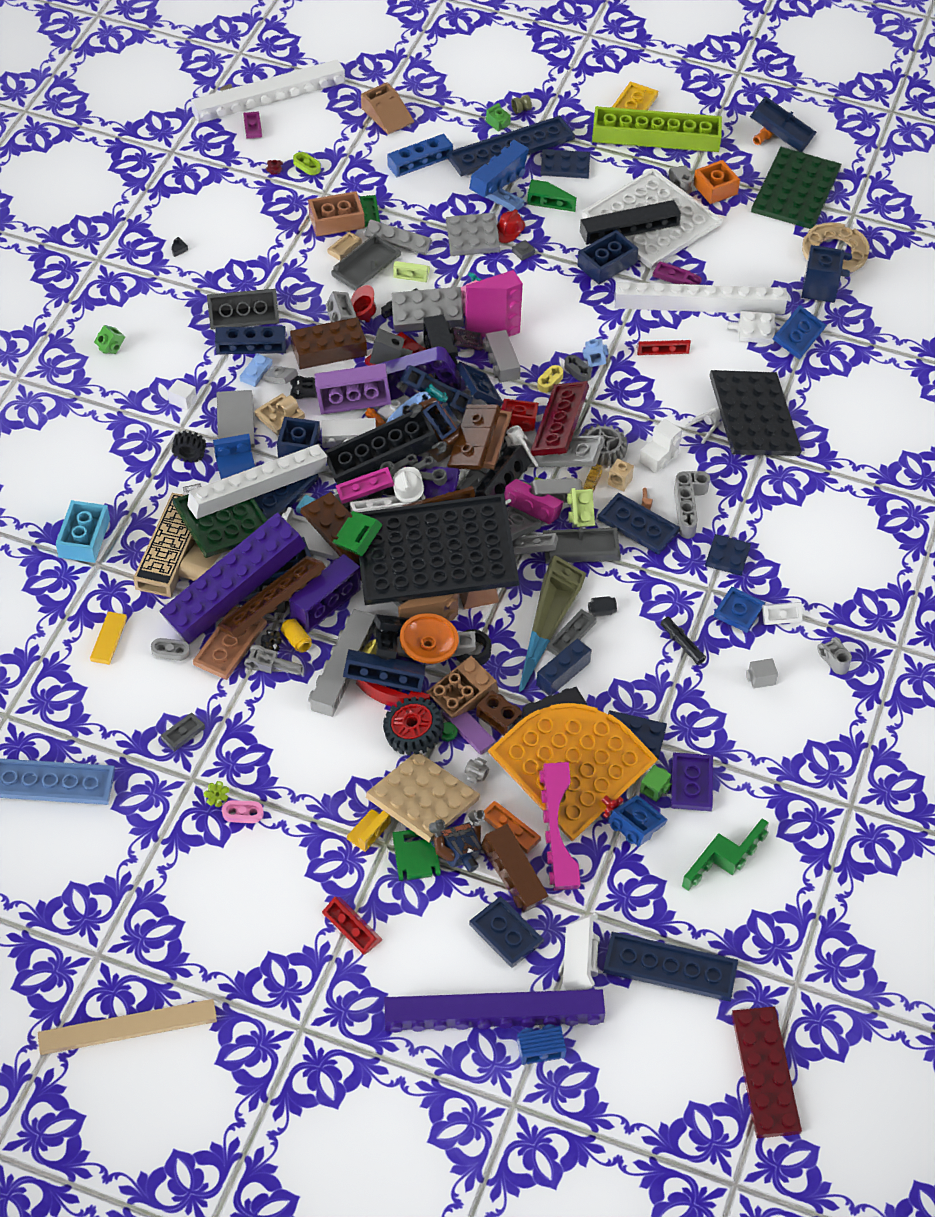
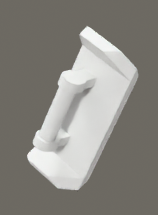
[563,912,600,990]

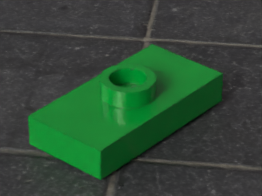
[359,195,380,227]

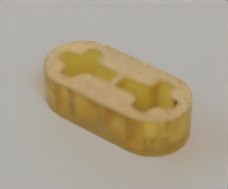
[583,464,603,492]

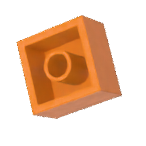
[693,160,740,204]

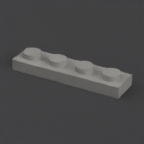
[364,219,432,255]

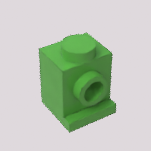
[486,103,511,132]

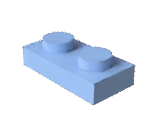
[240,353,273,387]

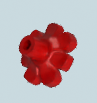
[601,795,624,818]

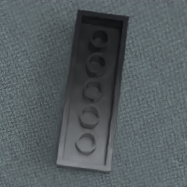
[324,411,439,485]

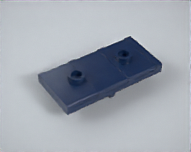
[750,96,817,152]

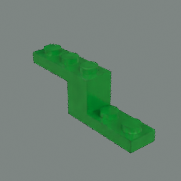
[682,818,769,891]

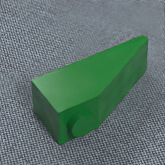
[527,179,577,212]

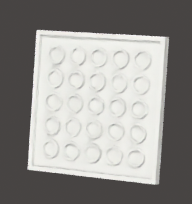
[582,168,722,269]

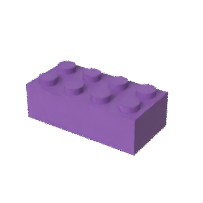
[315,363,391,415]

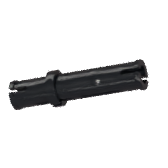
[660,616,706,665]

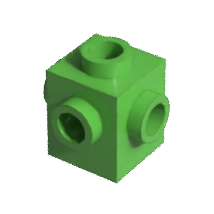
[94,325,126,354]

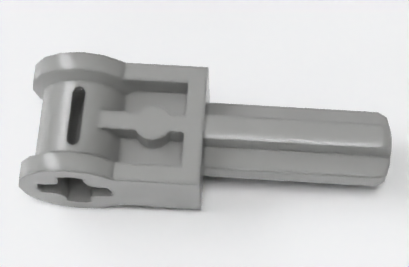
[244,645,303,675]

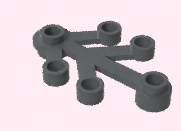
[380,454,447,495]

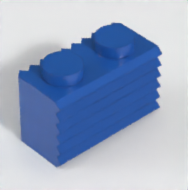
[517,1024,566,1065]

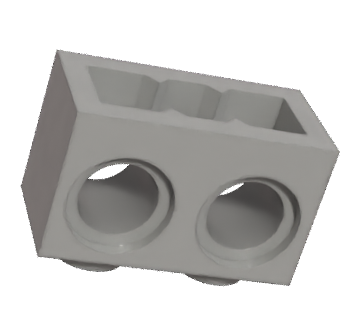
[325,291,356,322]

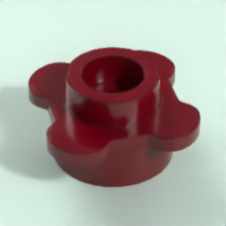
[266,160,283,175]

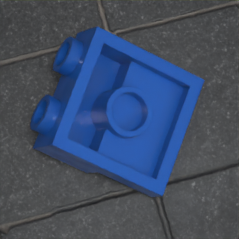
[608,795,668,847]

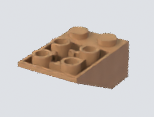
[361,82,414,134]
[426,656,499,719]

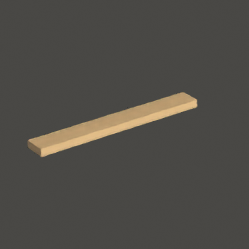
[37,999,217,1055]

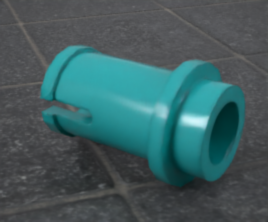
[425,384,448,402]

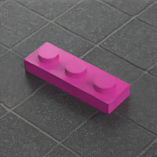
[335,467,394,504]

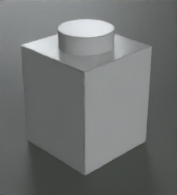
[746,658,778,689]

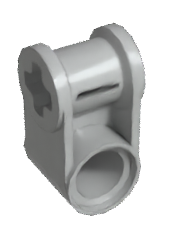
[669,165,693,194]
[817,637,852,675]

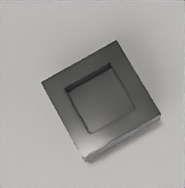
[512,240,535,261]

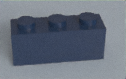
[536,638,592,695]

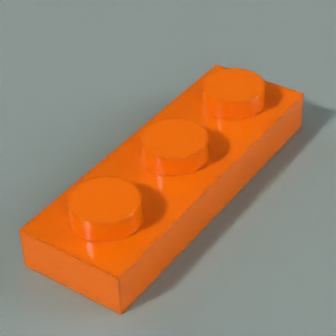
[483,800,541,854]

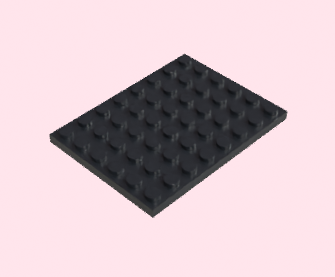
[358,493,519,606]

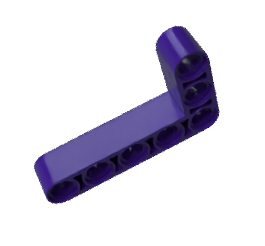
[376,346,461,390]

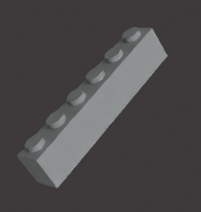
[308,609,376,717]

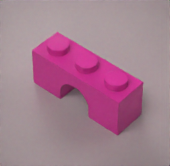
[504,479,564,525]

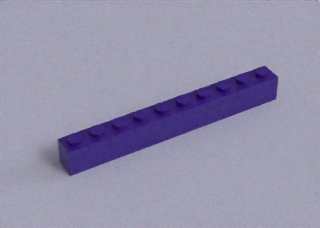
[384,989,605,1033]

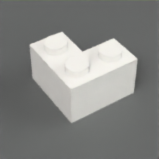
[639,418,682,473]

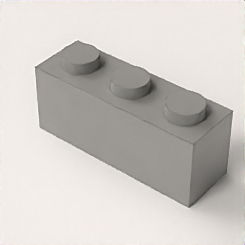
[483,330,521,383]

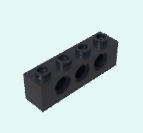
[474,445,532,497]

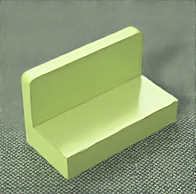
[393,261,430,282]

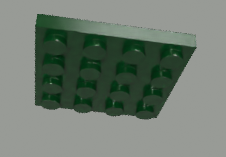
[173,494,267,558]

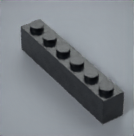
[579,200,681,245]

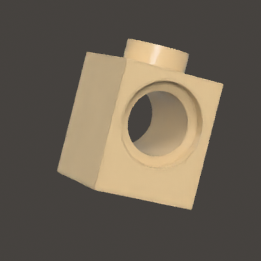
[608,459,634,492]

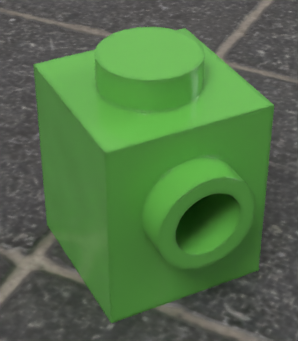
[640,765,672,802]

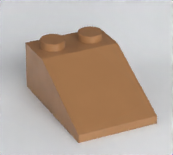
[398,593,459,621]

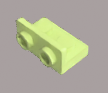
[567,488,595,528]

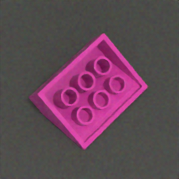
[465,270,523,337]

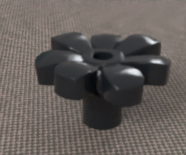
[261,629,282,652]

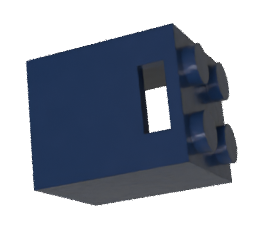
[801,245,852,303]

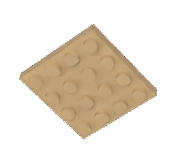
[365,752,480,843]

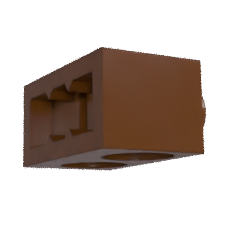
[476,690,522,736]

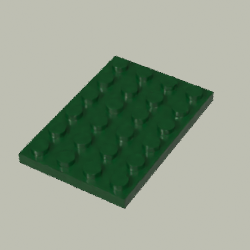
[751,147,842,229]

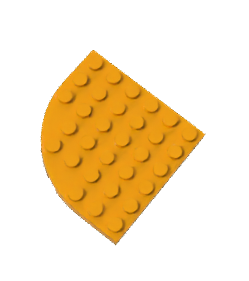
[487,703,658,841]

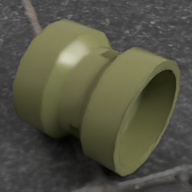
[511,95,532,114]

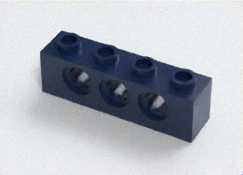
[215,326,286,355]

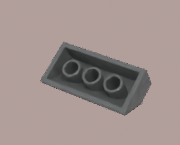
[207,288,279,329]

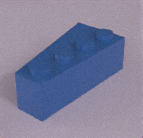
[469,140,529,197]

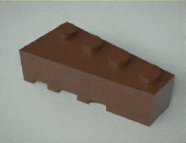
[481,823,549,913]

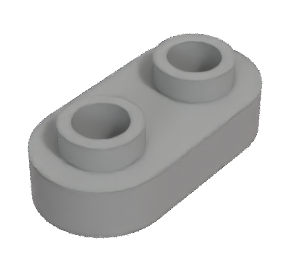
[151,638,190,661]

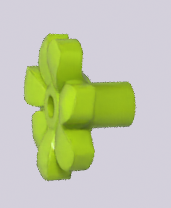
[204,781,230,807]

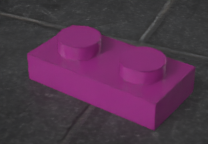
[243,111,262,139]

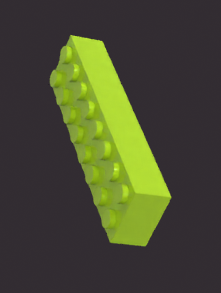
[592,106,722,152]

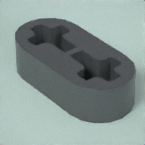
[564,355,592,382]

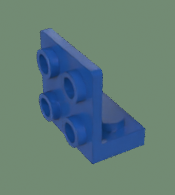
[213,434,255,479]

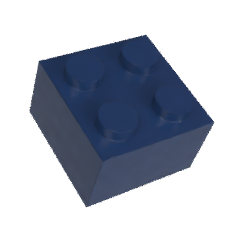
[277,417,321,458]

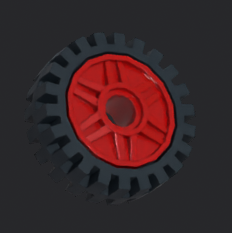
[383,697,444,756]

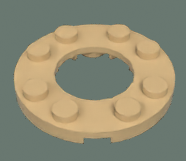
[802,222,870,273]

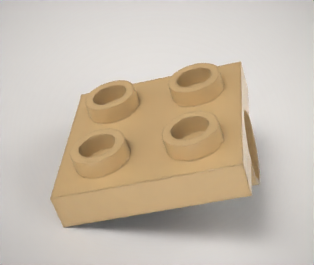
[254,393,305,436]

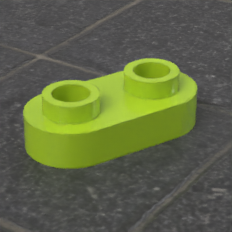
[293,152,321,175]

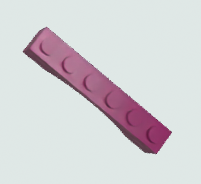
[539,762,581,891]

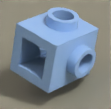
[583,338,609,367]

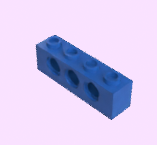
[387,133,453,178]

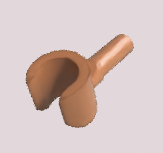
[641,488,653,510]

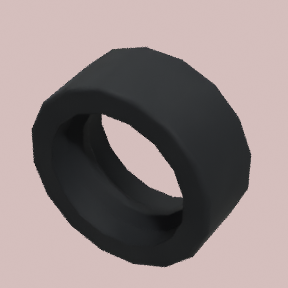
[455,629,492,665]

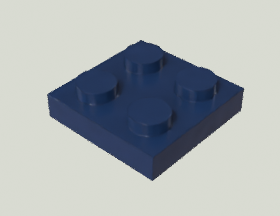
[705,534,751,576]

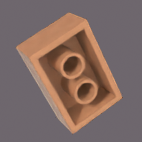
[308,191,365,237]

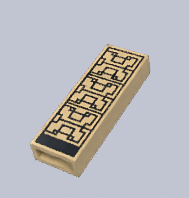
[133,493,196,598]

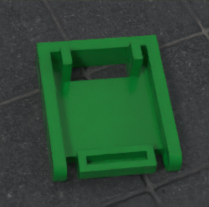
[332,511,383,556]
[392,830,441,881]

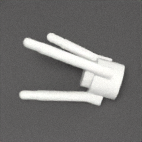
[685,407,722,444]
[505,426,538,467]

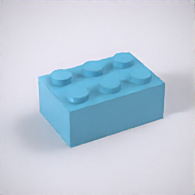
[55,500,110,563]

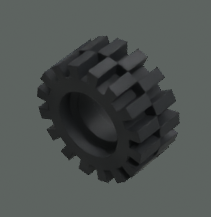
[171,430,206,463]

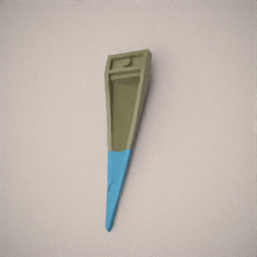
[519,555,587,692]

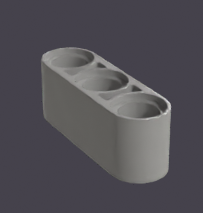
[529,478,583,503]

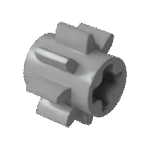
[464,757,489,784]

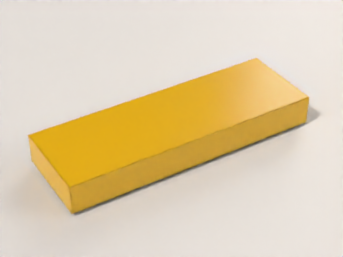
[90,611,127,665]

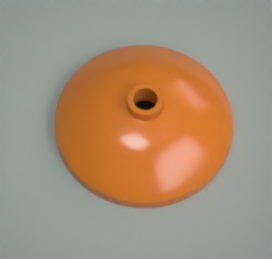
[400,613,459,664]

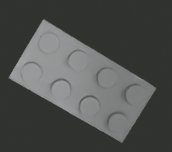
[392,287,464,332]

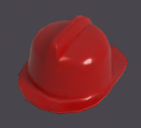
[497,209,525,243]
[351,285,377,323]

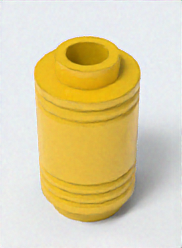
[281,619,312,653]

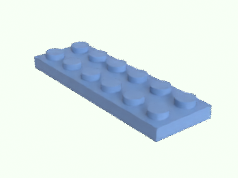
[0,758,115,805]

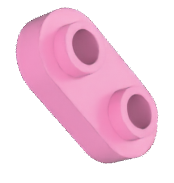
[222,800,264,823]

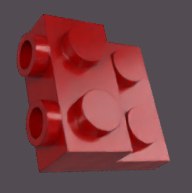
[501,398,539,432]

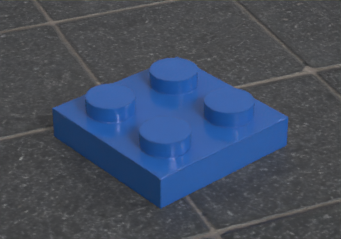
[713,586,766,633]

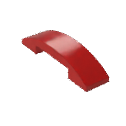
[356,680,430,707]

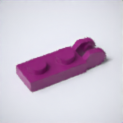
[653,261,702,285]

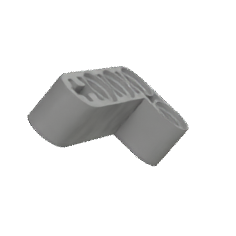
[674,471,710,539]

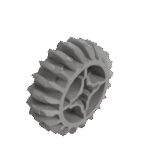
[582,424,628,468]

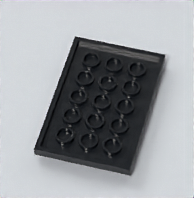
[709,370,802,456]

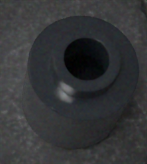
[588,596,617,617]

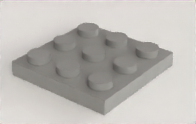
[446,213,500,256]

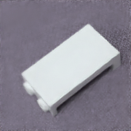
[282,507,340,560]

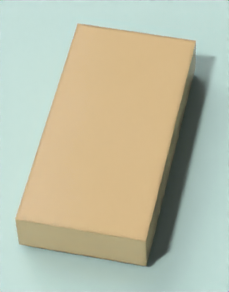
[327,231,362,261]

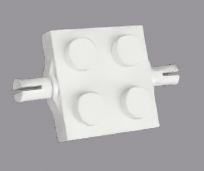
[727,311,782,344]

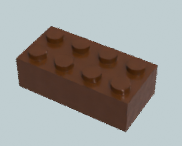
[290,317,367,370]

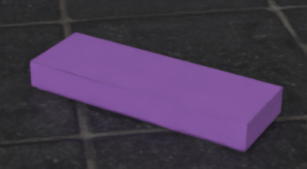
[442,711,496,755]

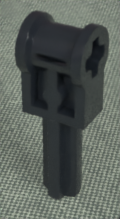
[290,375,317,399]

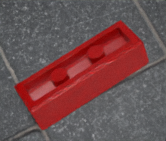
[636,340,691,355]
[322,896,382,955]

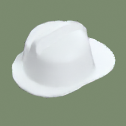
[393,467,424,503]

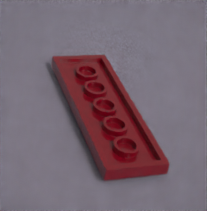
[531,381,589,456]
[731,1006,802,1139]

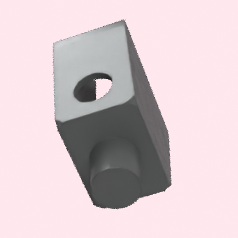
[370,328,413,364]

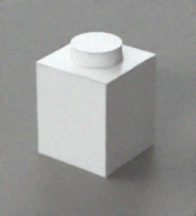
[168,379,197,410]

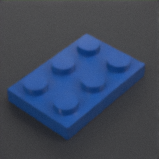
[772,305,827,360]

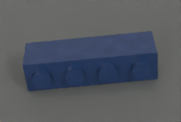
[343,649,426,693]

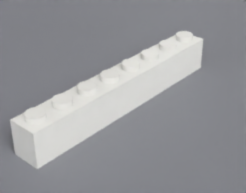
[187,444,328,519]

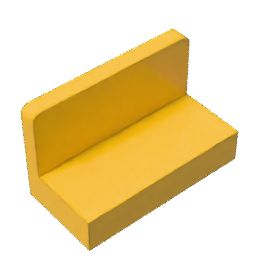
[347,809,391,852]

